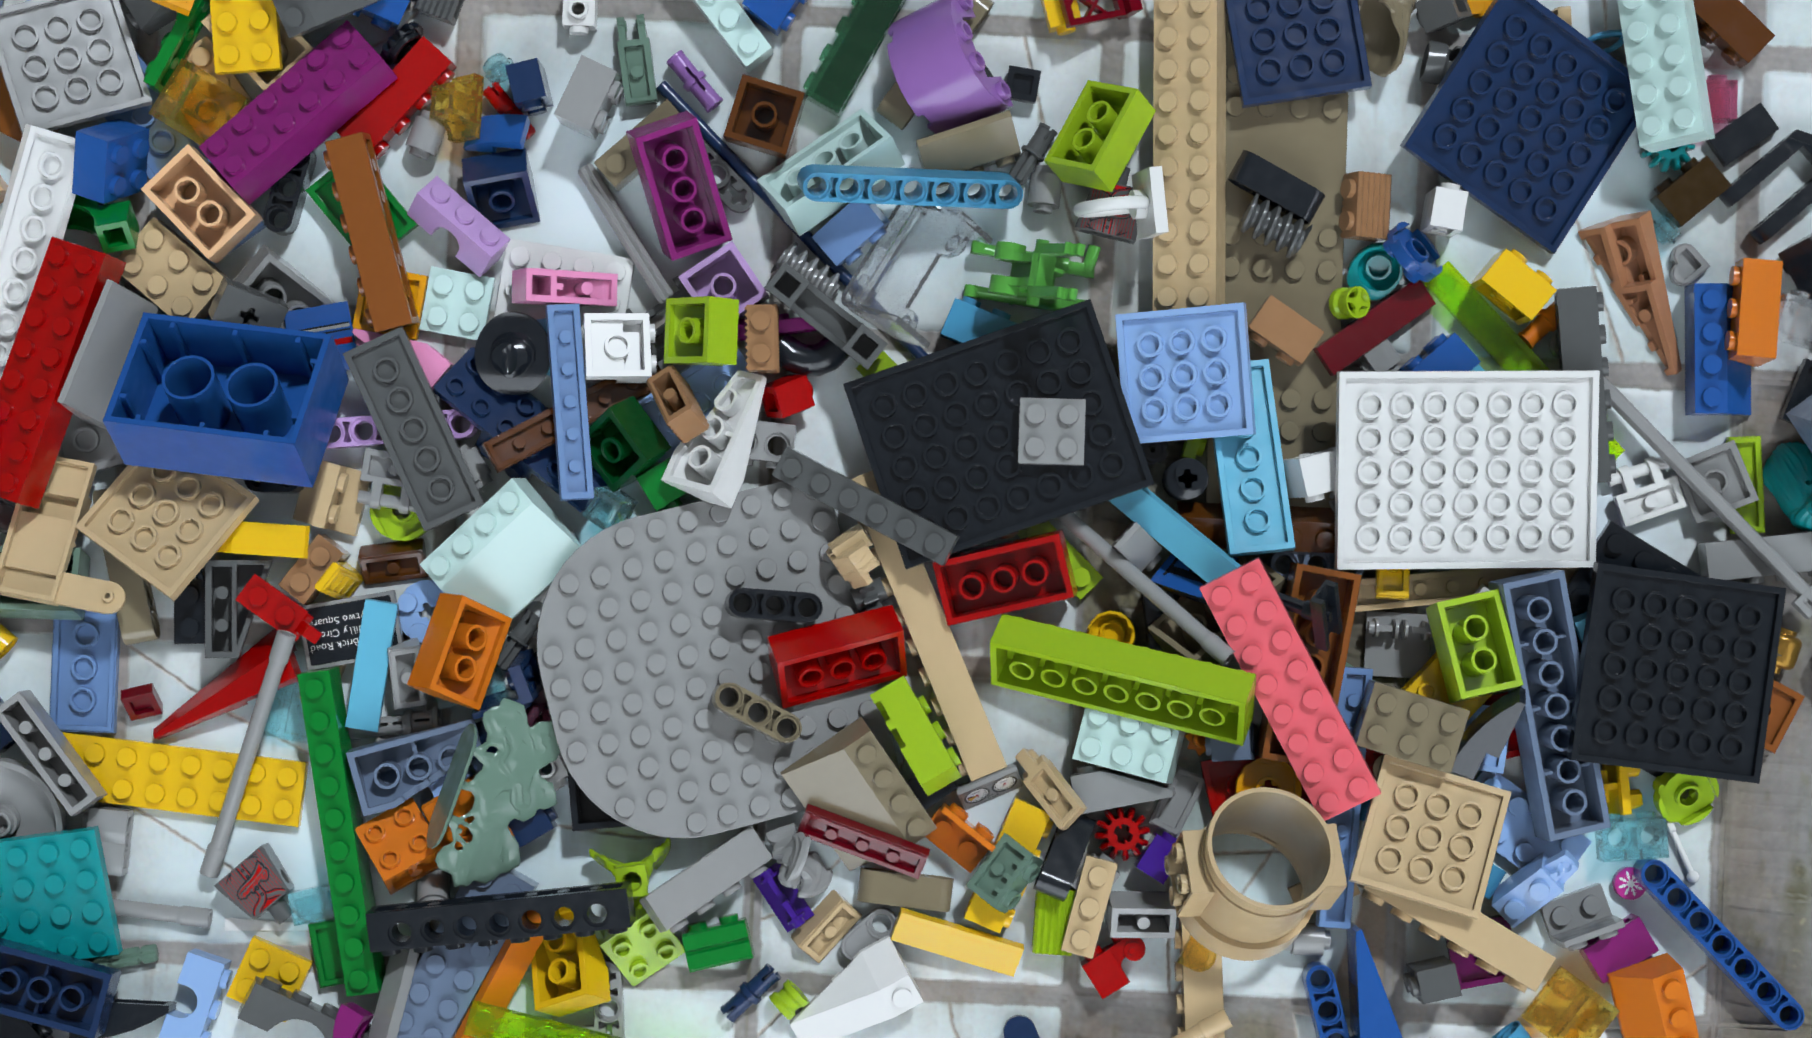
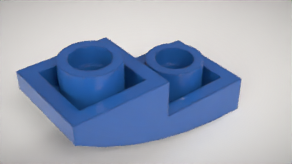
[463,114,530,153]

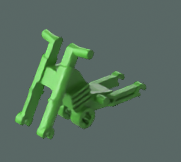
[963,239,1101,311]

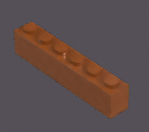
[323,132,420,333]

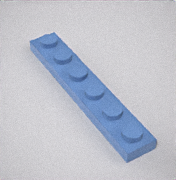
[545,304,594,501]

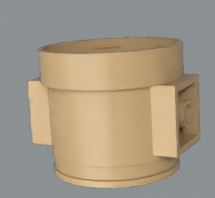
[1164,787,1347,961]

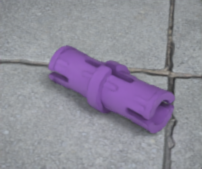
[666,50,723,113]

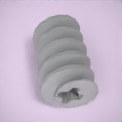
[770,242,842,300]

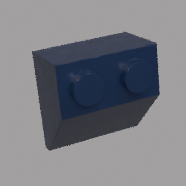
[462,148,540,229]

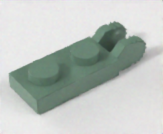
[616,14,658,107]

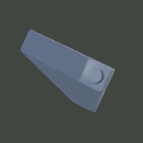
[346,718,481,816]

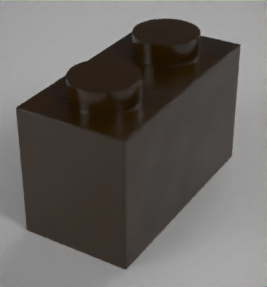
[1649,156,1732,230]

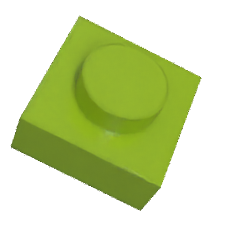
[1180,438,1207,459]

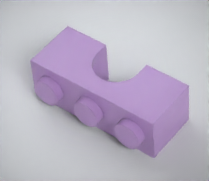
[407,176,511,277]

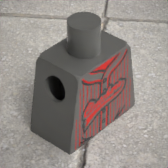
[1074,167,1137,244]
[214,843,295,925]

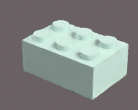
[1072,708,1185,784]

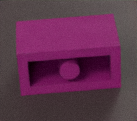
[1578,913,1659,984]

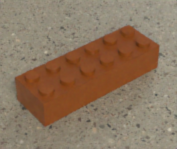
[1255,562,1362,763]

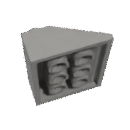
[57,279,167,429]

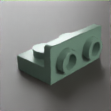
[966,833,1043,913]

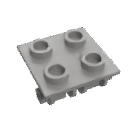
[1363,611,1433,678]

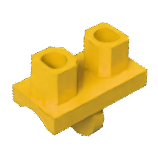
[1601,764,1643,815]

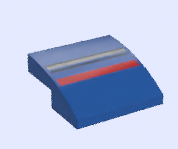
[284,301,356,371]

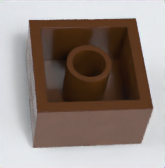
[724,74,806,160]

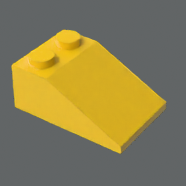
[531,907,611,1017]

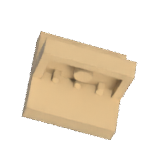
[292,460,372,536]

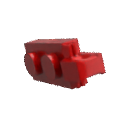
[235,573,323,645]

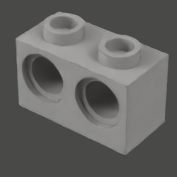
[747,421,797,469]

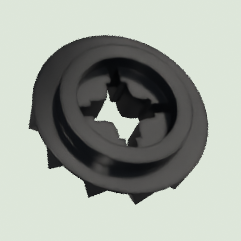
[380,22,423,65]

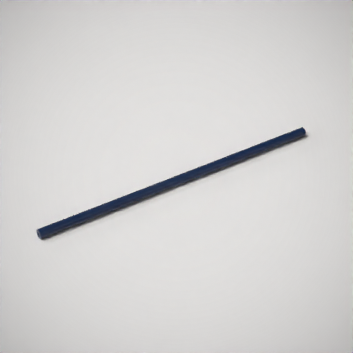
[656,81,928,359]

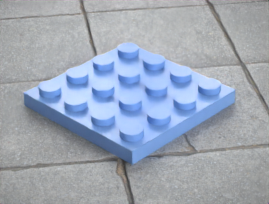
[1115,302,1256,444]

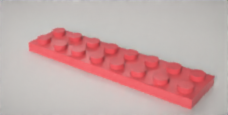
[1199,557,1381,821]

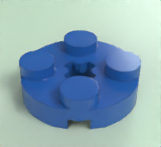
[1383,222,1442,283]

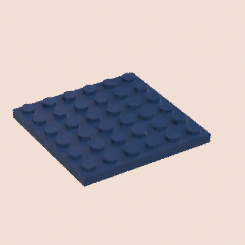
[1400,0,1636,254]

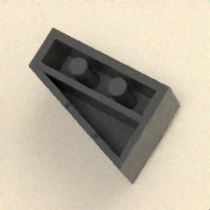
[205,560,273,658]

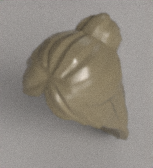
[1357,0,1417,77]

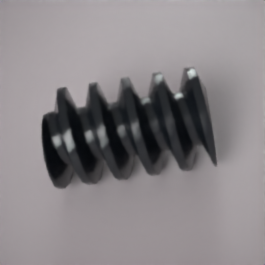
[1162,458,1209,501]

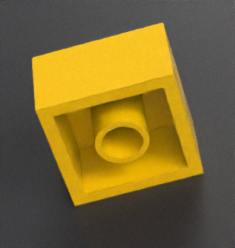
[1470,248,1557,325]

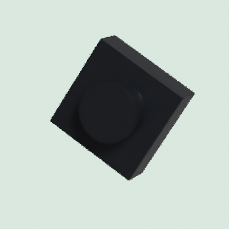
[1006,65,1041,104]

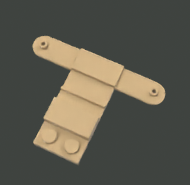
[0,456,126,614]

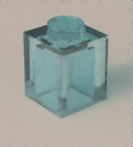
[582,486,638,530]
[287,883,334,926]

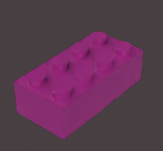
[626,111,733,261]

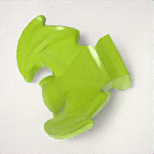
[589,837,671,897]

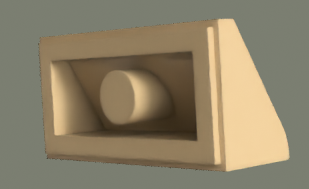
[791,890,862,963]

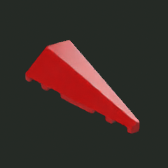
[153,628,301,740]

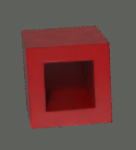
[762,374,815,418]

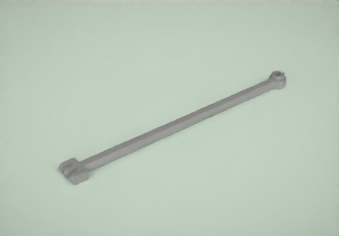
[1549,333,1812,620]

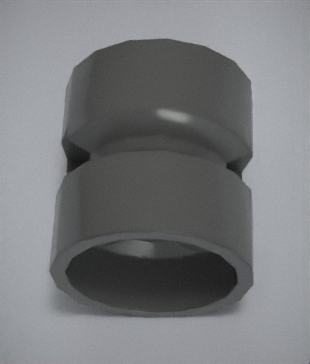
[1419,40,1463,85]

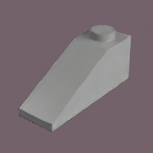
[1070,764,1176,814]

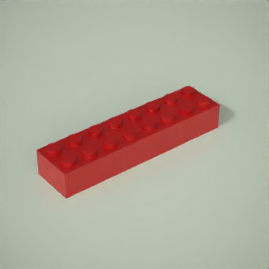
[0,237,126,509]

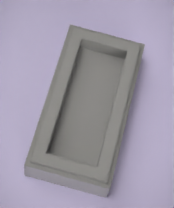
[1148,765,1205,838]

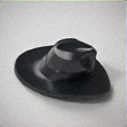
[475,311,550,395]

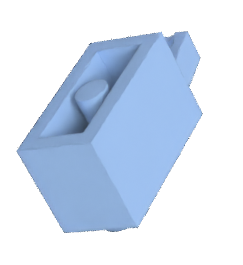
[1492,849,1579,928]

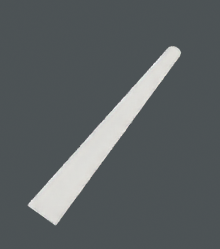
[225,918,309,931]

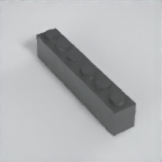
[1554,286,1616,483]

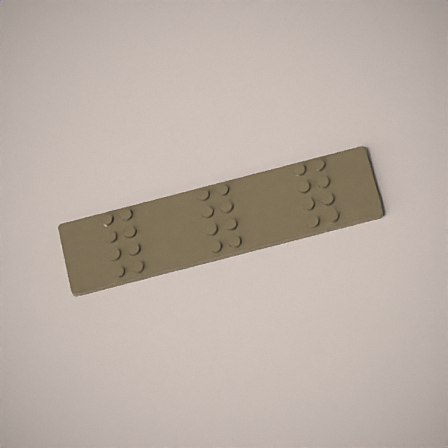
[1205,15,1348,508]

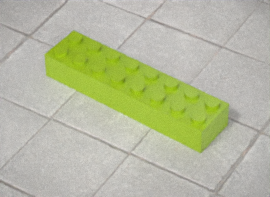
[990,614,1256,746]

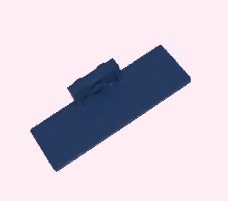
[433,347,608,513]

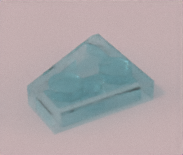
[263,682,308,744]

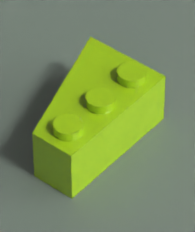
[870,676,962,796]

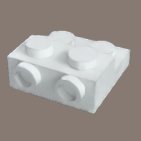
[583,313,657,383]

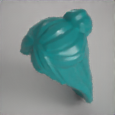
[1762,441,1812,532]

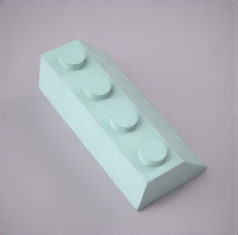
[757,109,905,237]

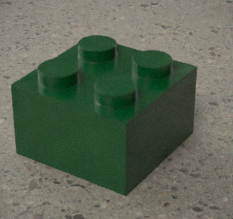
[589,396,671,493]

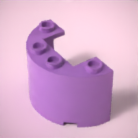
[887,0,1013,134]

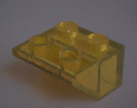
[1521,966,1620,1038]

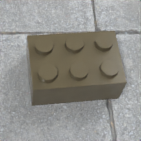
[1352,679,1470,774]

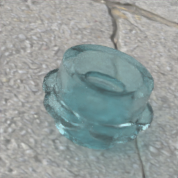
[483,53,513,83]
[1653,215,1681,245]

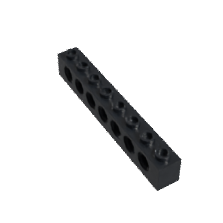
[365,881,636,956]

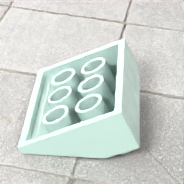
[420,478,582,620]

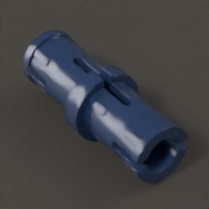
[720,963,781,1023]

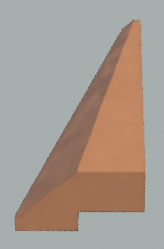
[1578,210,1682,376]

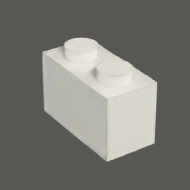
[1420,182,1469,237]

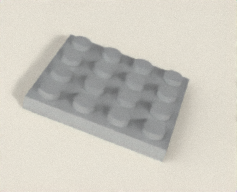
[0,0,152,135]

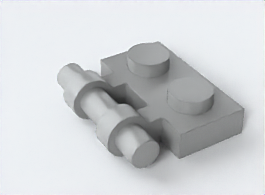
[357,448,415,514]

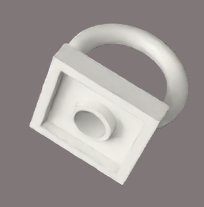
[1073,166,1169,240]

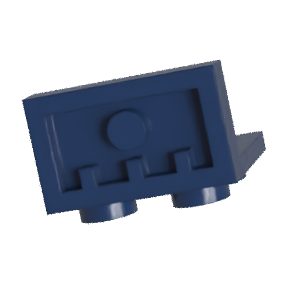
[471,648,543,720]

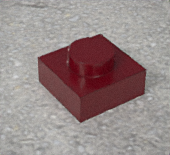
[121,683,163,721]

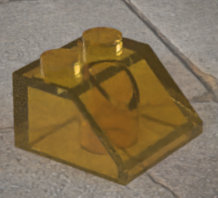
[148,58,248,145]

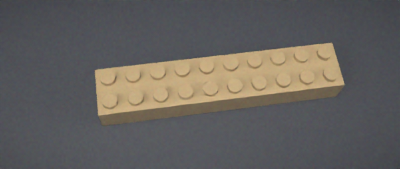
[1152,0,1226,311]

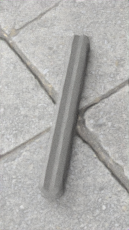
[578,163,674,304]

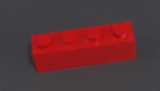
[336,36,456,159]

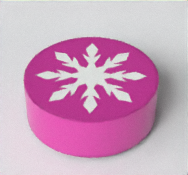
[1612,867,1646,900]

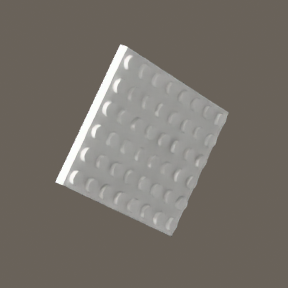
[1334,370,1600,570]

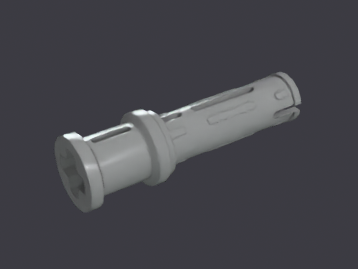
[348,706,443,739]

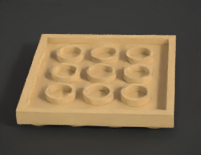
[75,465,260,601]
[1348,754,1512,920]

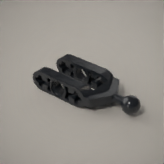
[1718,129,1812,245]

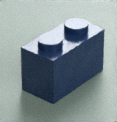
[505,58,554,116]

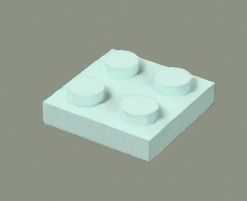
[419,266,496,341]

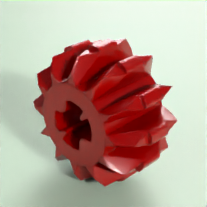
[1094,807,1150,861]

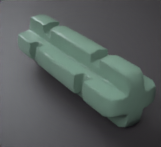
[93,944,159,969]

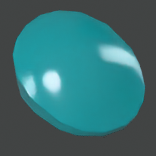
[1346,242,1403,301]

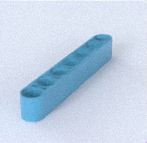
[797,164,1023,209]

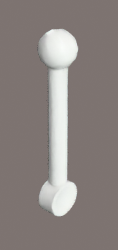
[1664,821,1699,883]

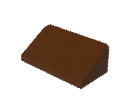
[358,538,429,585]

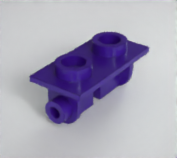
[752,862,815,933]

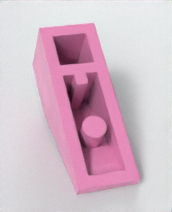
[512,268,618,307]

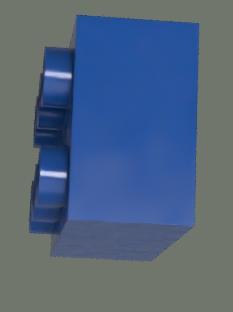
[103,312,349,488]

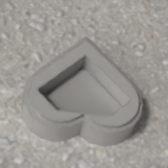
[1669,243,1710,286]

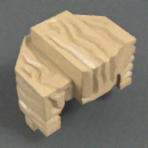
[826,524,880,589]

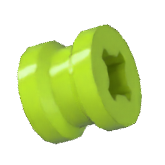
[1329,286,1370,320]
[769,979,810,1020]

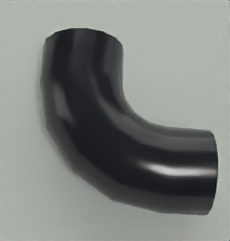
[779,333,850,376]

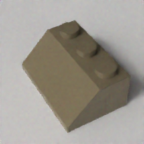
[916,110,1021,188]

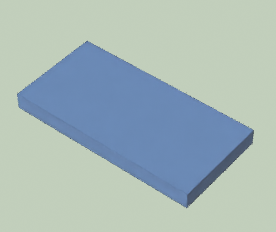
[50,610,120,733]

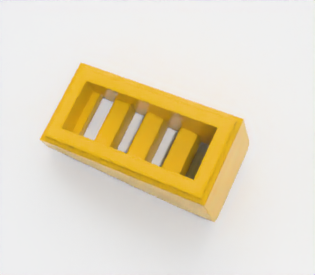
[314,562,363,600]

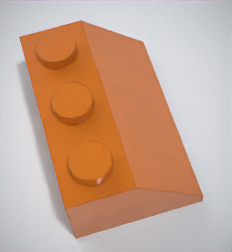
[1724,258,1783,367]
[407,593,512,711]
[1607,953,1699,1038]

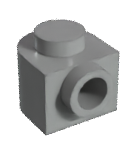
[1358,338,1402,371]

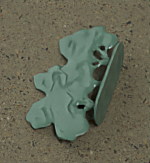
[427,698,560,887]

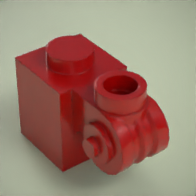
[1080,938,1146,999]

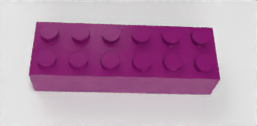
[199,20,398,205]

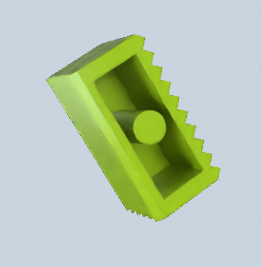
[1031,888,1076,956]

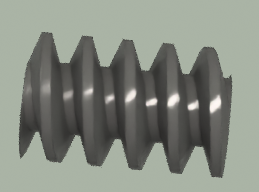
[1241,193,1313,259]

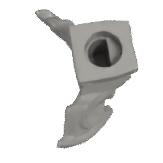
[766,823,833,899]

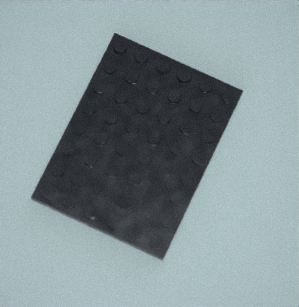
[843,299,1154,570]

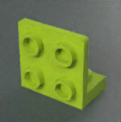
[595,893,685,986]

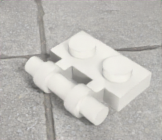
[1607,456,1687,527]

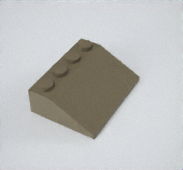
[780,717,937,871]

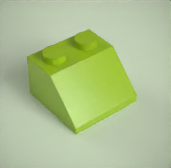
[664,296,739,366]

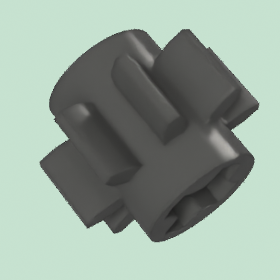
[850,574,889,611]

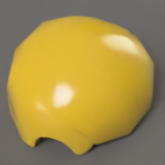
[1087,610,1135,645]

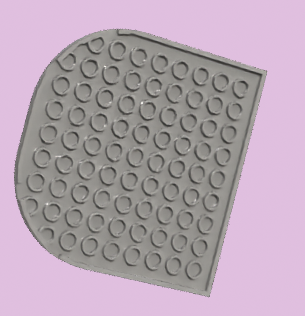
[536,481,901,838]

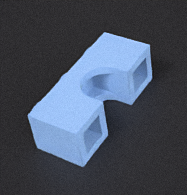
[158,948,233,1038]

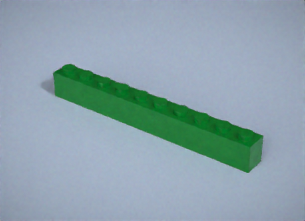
[297,666,386,997]

